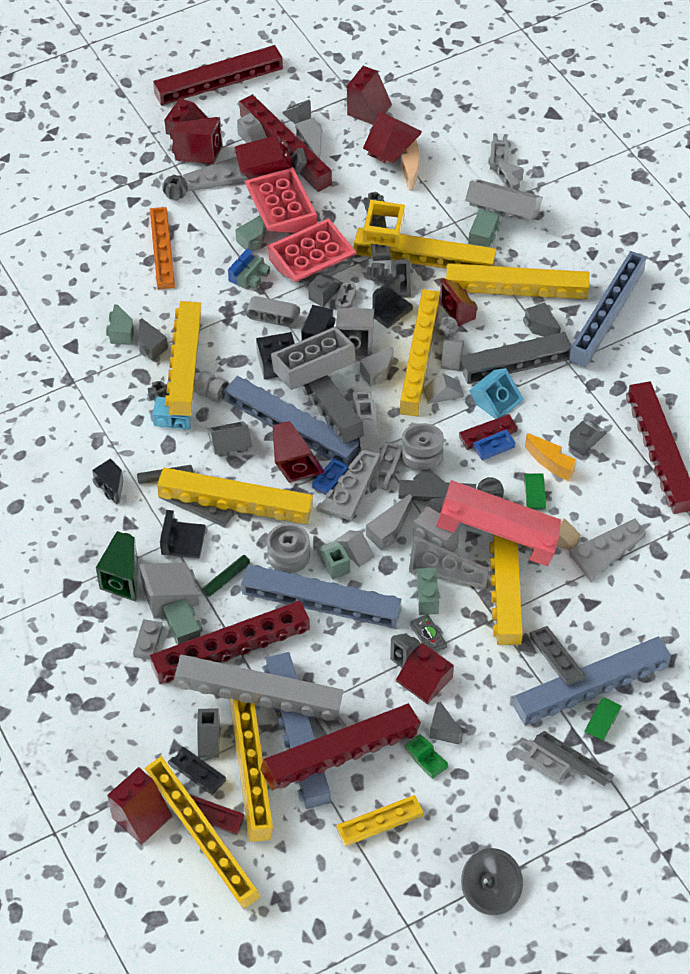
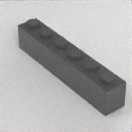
[460,332,571,384]
[302,375,364,443]

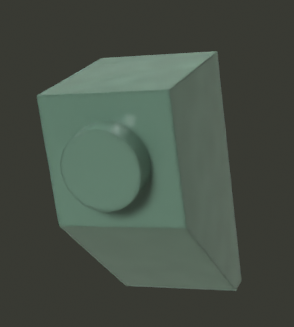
[235,216,266,251]

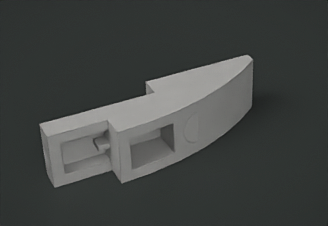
[353,391,380,454]

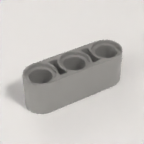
[246,296,300,327]

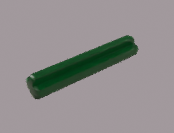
[202,555,250,597]

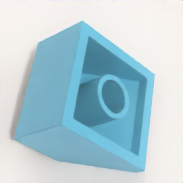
[469,369,524,419]

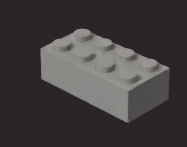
[465,179,543,221]
[271,327,356,390]

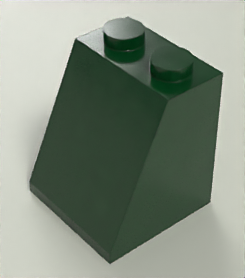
[96,531,138,602]

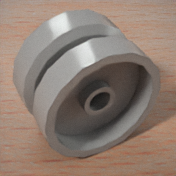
[402,423,444,470]
[267,523,310,574]

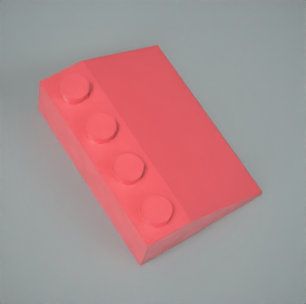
[244,168,317,233]
[268,218,356,282]

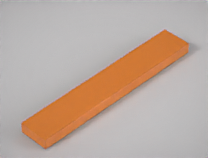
[150,207,175,290]

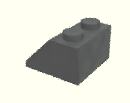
[207,421,252,457]

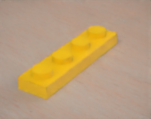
[336,795,424,847]

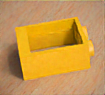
[363,200,405,247]

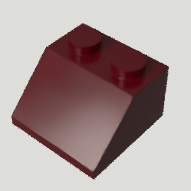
[164,98,208,135]
[440,278,478,326]
[396,642,454,704]

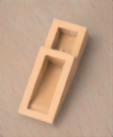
[401,140,419,191]

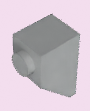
[237,113,267,143]
[360,347,394,387]

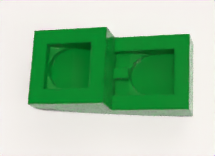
[524,473,546,510]
[584,697,622,742]
[404,734,448,779]

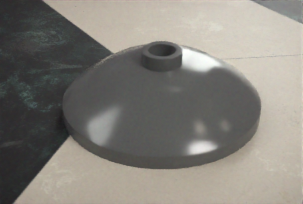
[461,848,523,915]

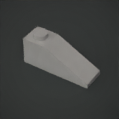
[296,118,323,158]
[366,494,412,550]

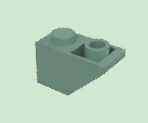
[106,304,134,345]
[316,541,350,580]

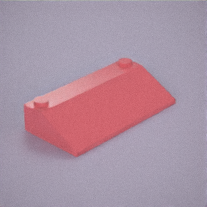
[436,480,561,567]

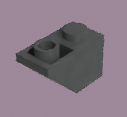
[197,708,220,758]

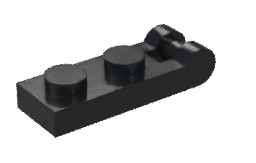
[168,746,226,796]

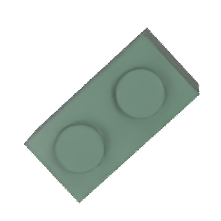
[468,209,501,247]
[416,568,439,615]
[163,598,203,645]

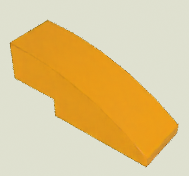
[525,433,577,481]

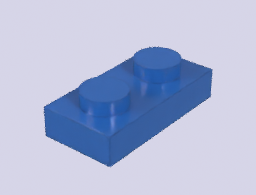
[473,429,516,461]
[312,458,349,495]

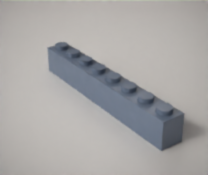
[569,251,647,368]
[224,375,359,466]
[241,564,402,629]
[513,636,671,726]
[263,652,331,809]

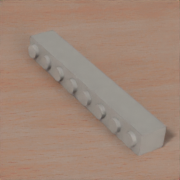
[174,654,343,721]

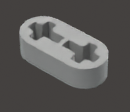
[335,282,356,311]

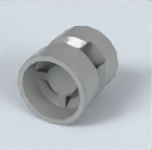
[194,371,229,403]

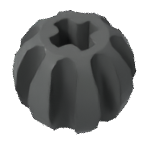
[162,174,188,201]
[477,477,504,498]

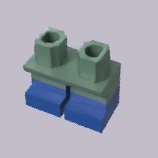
[228,249,271,289]

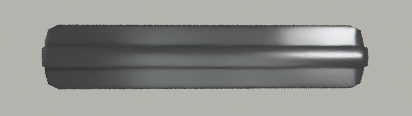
[137,465,193,484]

